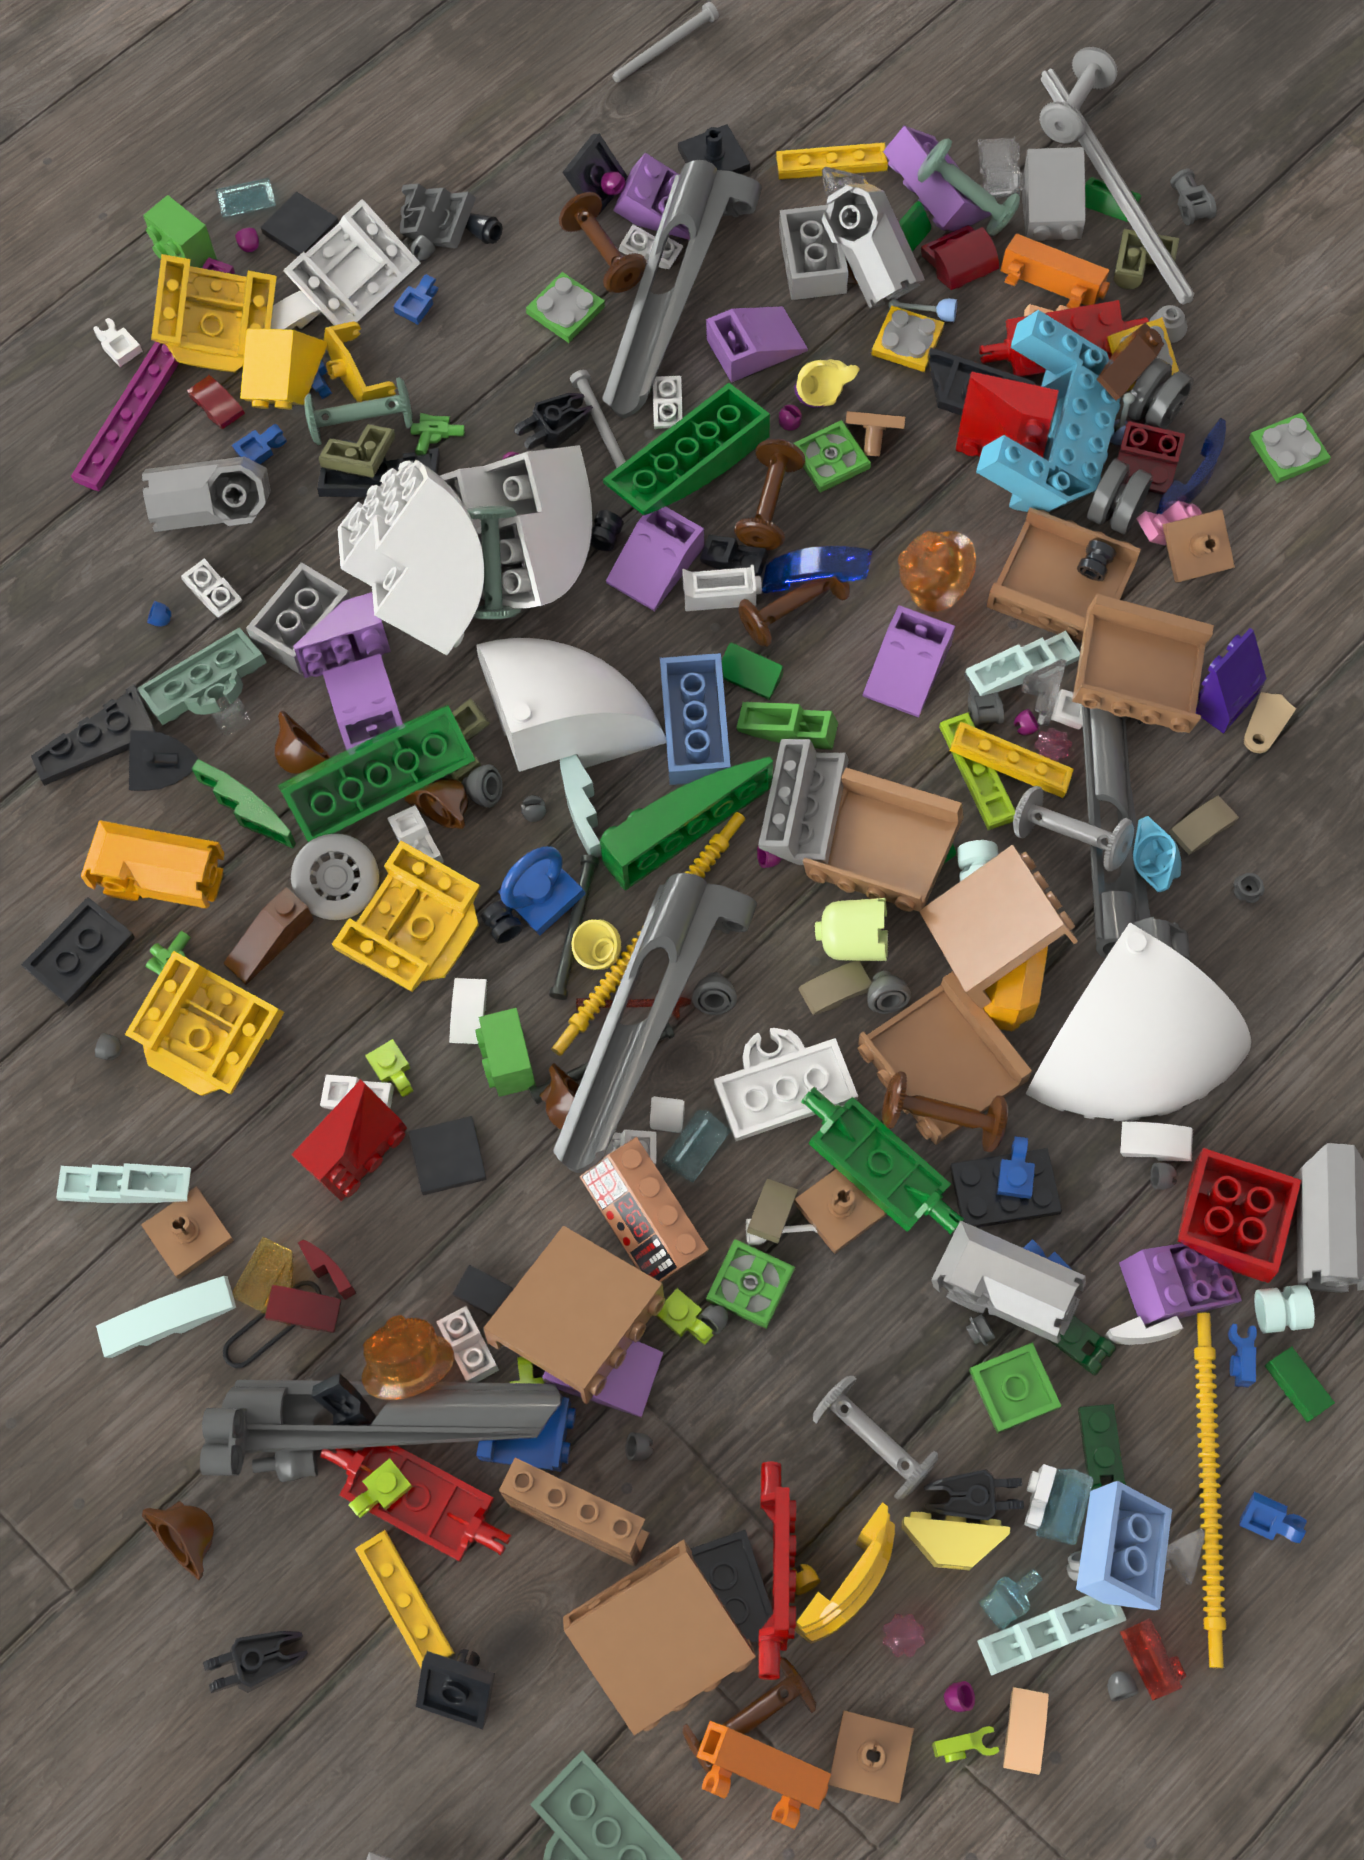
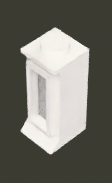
[682,565,762,611]

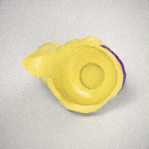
[794,359,859,408]

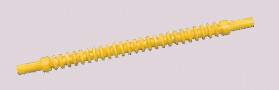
[551,812,745,1056]
[1194,1313,1226,1668]

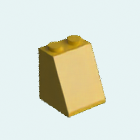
[240,329,327,410]

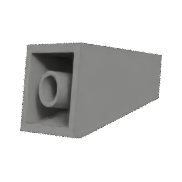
[1021,147,1085,241]

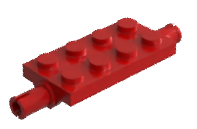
[979,300,1149,377]
[321,1445,512,1563]
[758,1461,796,1680]

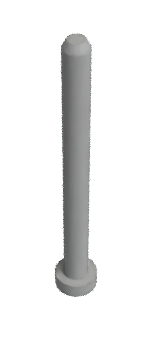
[612,2,719,82]
[570,370,626,468]

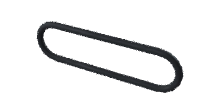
[223,1280,322,1368]

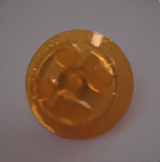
[898,531,976,612]
[362,1315,455,1400]

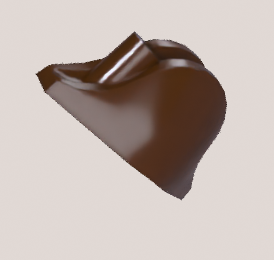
[275,711,332,774]
[404,778,469,829]
[540,1063,579,1130]
[142,1501,214,1580]

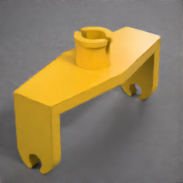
[324,321,397,402]

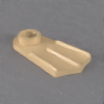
[1244,692,1296,753]

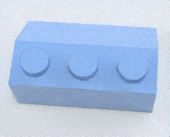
[1076,1481,1172,1610]

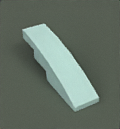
[965,631,1080,696]
[560,754,602,858]
[56,1163,191,1203]
[96,1276,236,1358]
[977,1596,1127,1676]

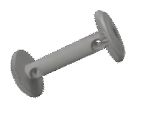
[1039,47,1118,144]
[1013,786,1134,871]
[813,1376,938,1499]

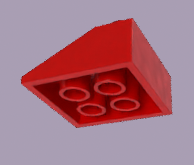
[955,372,1059,458]
[291,1079,407,1201]
[1177,1148,1301,1283]

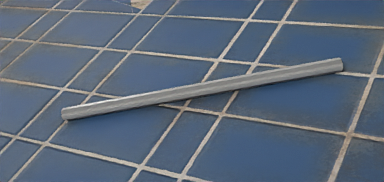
[1041,69,1194,305]

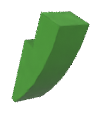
[736,702,838,750]

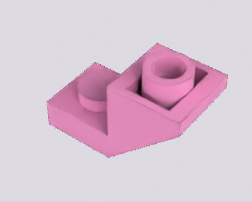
[1136,501,1202,546]

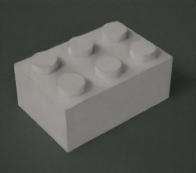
[779,205,848,300]
[246,562,351,674]

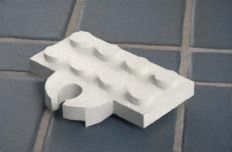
[714,1028,858,1142]

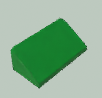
[1085,177,1142,222]
[899,201,932,252]
[721,642,783,700]
[1264,1346,1335,1423]

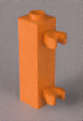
[1000,233,1110,308]
[696,1721,831,1829]

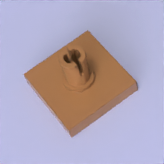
[846,411,905,456]
[1162,509,1235,583]
[794,1169,887,1254]
[141,1186,234,1279]
[828,1711,914,1803]

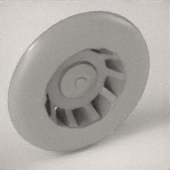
[291,834,379,920]

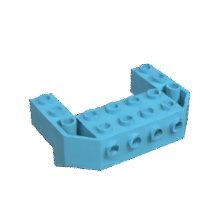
[976,310,1121,512]

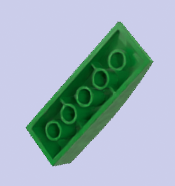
[603,383,770,516]
[277,705,475,842]
[600,757,773,891]

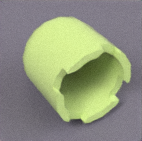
[815,898,888,961]

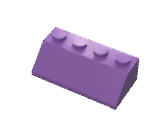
[883,126,991,231]

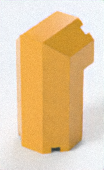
[81,820,224,909]
[983,946,1048,1032]

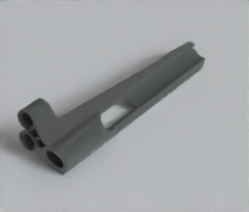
[603,160,762,418]
[1082,705,1190,961]
[553,873,757,1173]
[200,1380,564,1476]

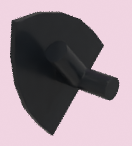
[129,730,198,791]

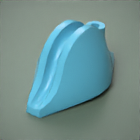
[1133,816,1181,892]

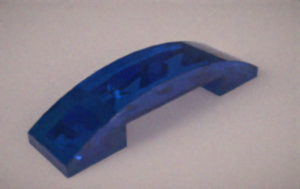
[1156,418,1226,514]
[762,546,872,593]

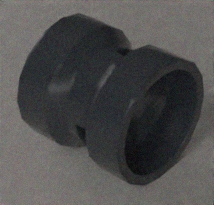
[590,510,624,551]
[1077,540,1116,581]
[481,900,523,944]

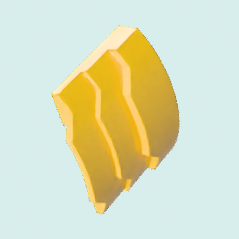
[151,254,277,372]
[332,841,480,992]
[125,951,285,1096]
[795,1502,895,1644]

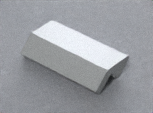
[758,739,849,865]

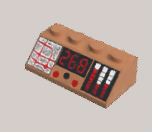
[580,1137,709,1282]

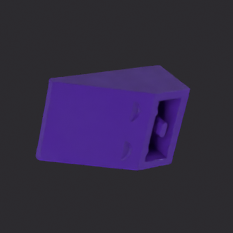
[1196,628,1267,734]

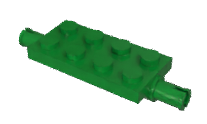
[801,1086,964,1235]

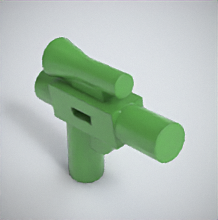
[411,413,465,455]
[146,931,191,975]

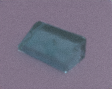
[215,178,276,218]
[662,1110,731,1182]
[1036,1469,1093,1545]

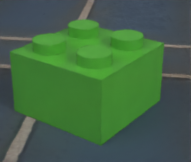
[143,195,217,268]
[475,1008,536,1097]

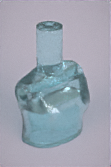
[978,1569,1043,1631]

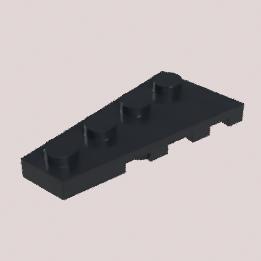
[317,448,440,497]
[31,684,155,786]

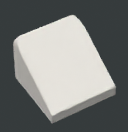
[650,1096,685,1133]

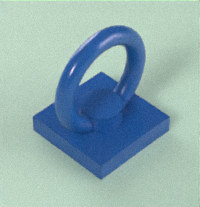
[498,846,586,936]

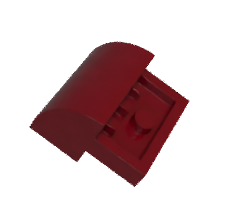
[921,225,999,290]
[1118,421,1185,496]

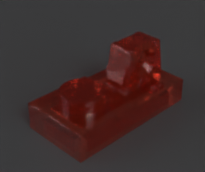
[1120,1618,1187,1701]

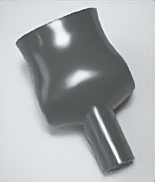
[252,1450,318,1482]

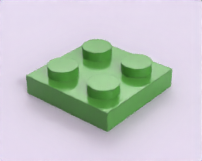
[969,1342,1061,1434]

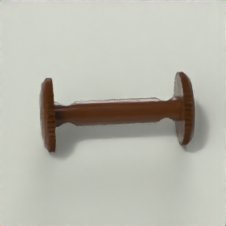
[559,192,647,293]
[734,439,806,550]
[738,553,850,647]
[882,1071,1008,1152]
[682,1656,816,1774]

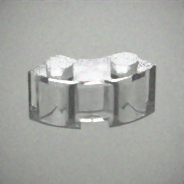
[978,137,1025,198]

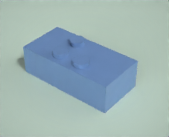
[660,653,731,785]

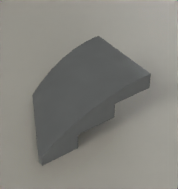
[400,183,476,248]

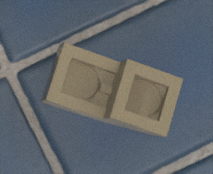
[1168,795,1239,855]
[798,961,872,1015]
[747,1179,798,1244]

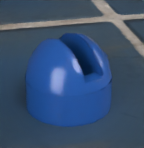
[147,601,172,627]

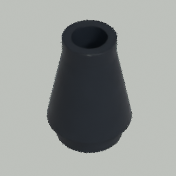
[465,213,503,244]

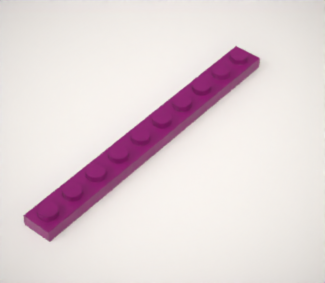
[71,257,235,492]

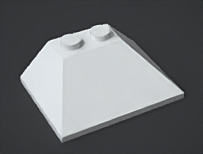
[283,199,421,326]

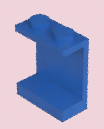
[476,1397,576,1472]

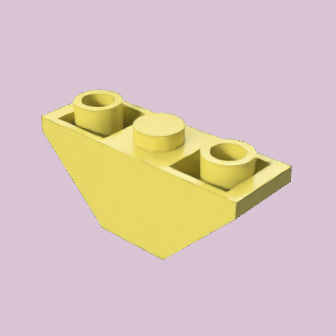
[902,1512,1010,1570]

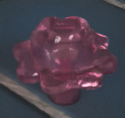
[1035,728,1072,761]
[883,1613,925,1657]

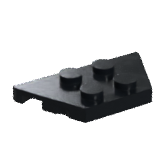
[927,347,1035,416]

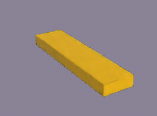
[776,142,888,180]
[949,722,1074,798]
[355,1530,455,1668]

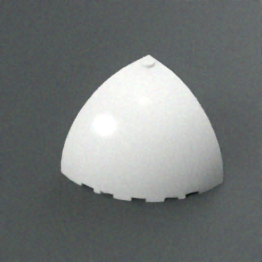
[440,445,592,608]
[338,460,484,655]
[477,638,666,772]
[1026,923,1251,1121]

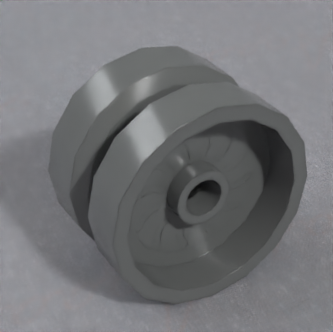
[1127,358,1194,429]
[1087,458,1153,536]

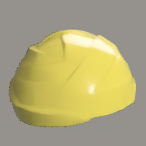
[572,919,621,970]

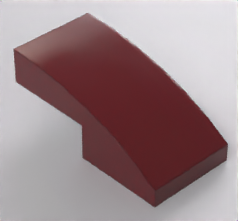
[187,375,245,429]
[297,1239,357,1300]
[265,1285,342,1333]

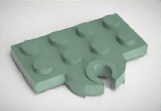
[137,627,267,725]
[530,1750,683,1860]

